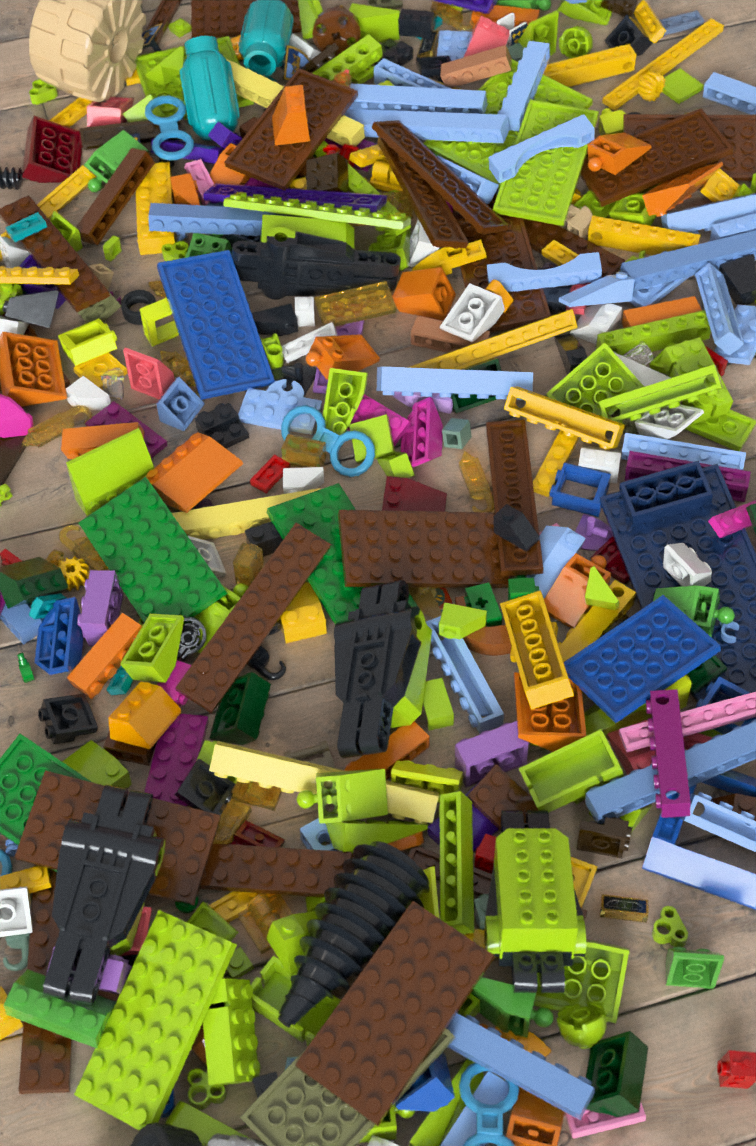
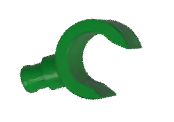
[17,652,35,683]

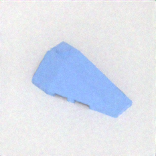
[437,156,499,204]
[559,272,635,307]
[527,525,586,598]

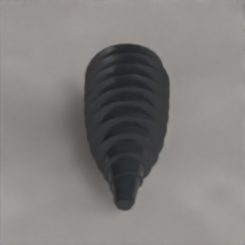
[278,841,430,1027]

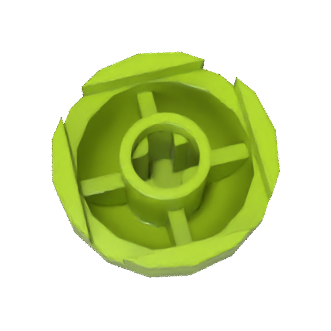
[559,26,593,59]
[557,1003,606,1049]

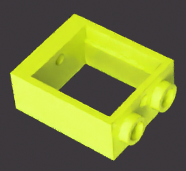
[140,298,179,347]
[58,319,117,366]

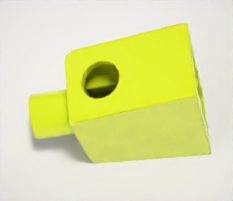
[598,108,626,135]

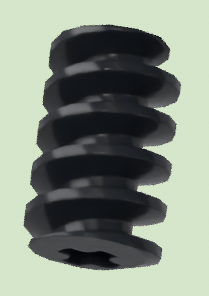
[0,167,23,190]

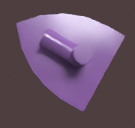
[575,514,613,551]

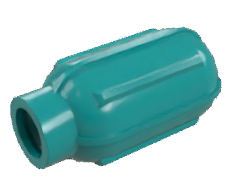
[239,0,293,78]
[180,36,240,141]

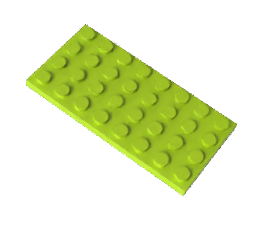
[493,100,599,226]
[74,910,237,1130]

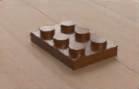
[467,764,538,831]

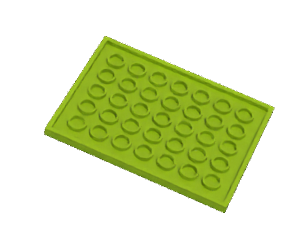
[423,59,593,189]

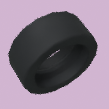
[121,290,156,325]

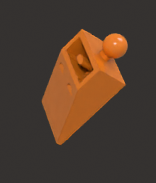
[587,133,652,175]
[209,143,251,185]
[170,173,205,235]
[306,334,380,380]
[544,553,611,628]
[506,1087,565,1146]

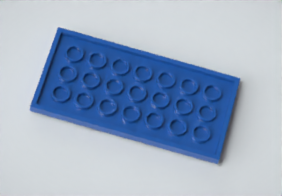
[157,250,275,400]

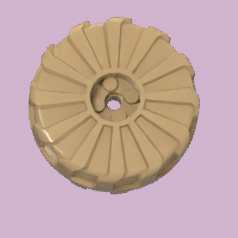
[29,0,146,102]

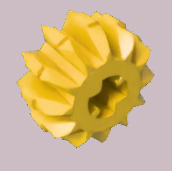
[638,71,665,101]
[57,556,90,592]

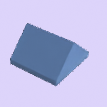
[156,376,205,431]

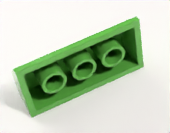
[4,969,116,1048]

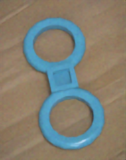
[145,96,194,160]
[281,405,375,477]
[459,1063,519,1146]

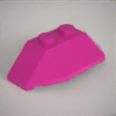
[0,394,33,438]
[401,397,443,467]

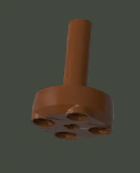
[312,5,361,58]

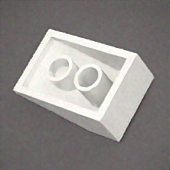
[440,283,505,342]
[635,405,704,439]

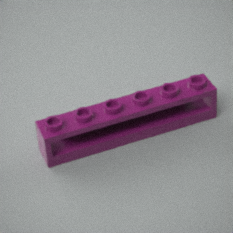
[624,451,751,502]
[646,689,691,818]

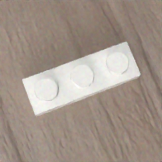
[282,322,338,363]

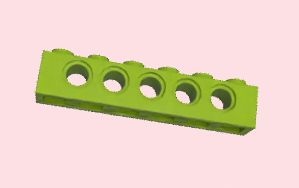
[312,34,383,81]

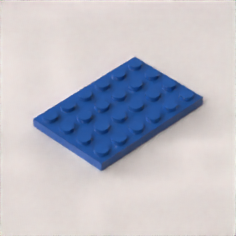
[564,595,721,723]

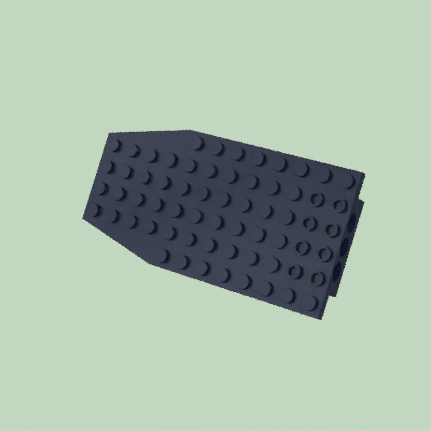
[600,461,756,704]

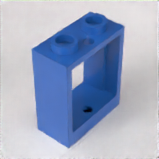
[550,463,611,517]
[695,676,756,735]

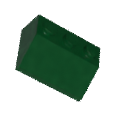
[450,358,502,413]
[0,557,69,609]
[209,672,271,745]
[585,1031,648,1117]

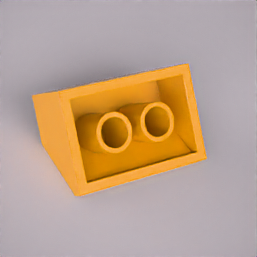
[108,681,181,749]

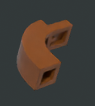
[455,596,512,656]

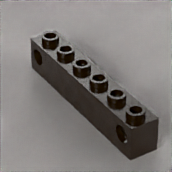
[80,116,186,150]

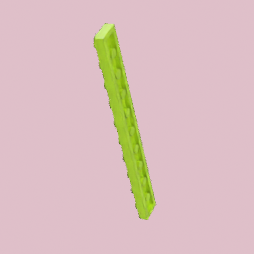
[312,141,411,236]

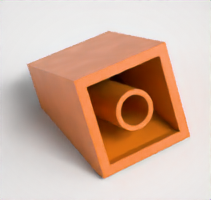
[272,85,310,146]
[392,267,456,321]

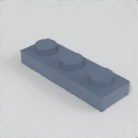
[660,10,704,36]

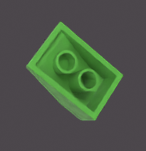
[666,947,724,989]

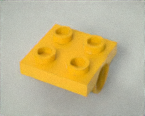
[369,160,404,195]

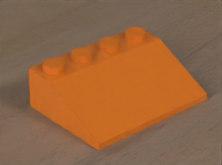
[642,162,723,217]
[0,331,67,407]
[142,432,243,513]
[514,672,587,752]

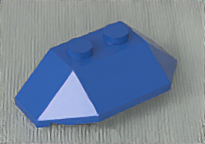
[35,597,83,675]

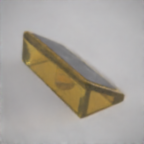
[416,30,439,58]
[600,894,649,923]

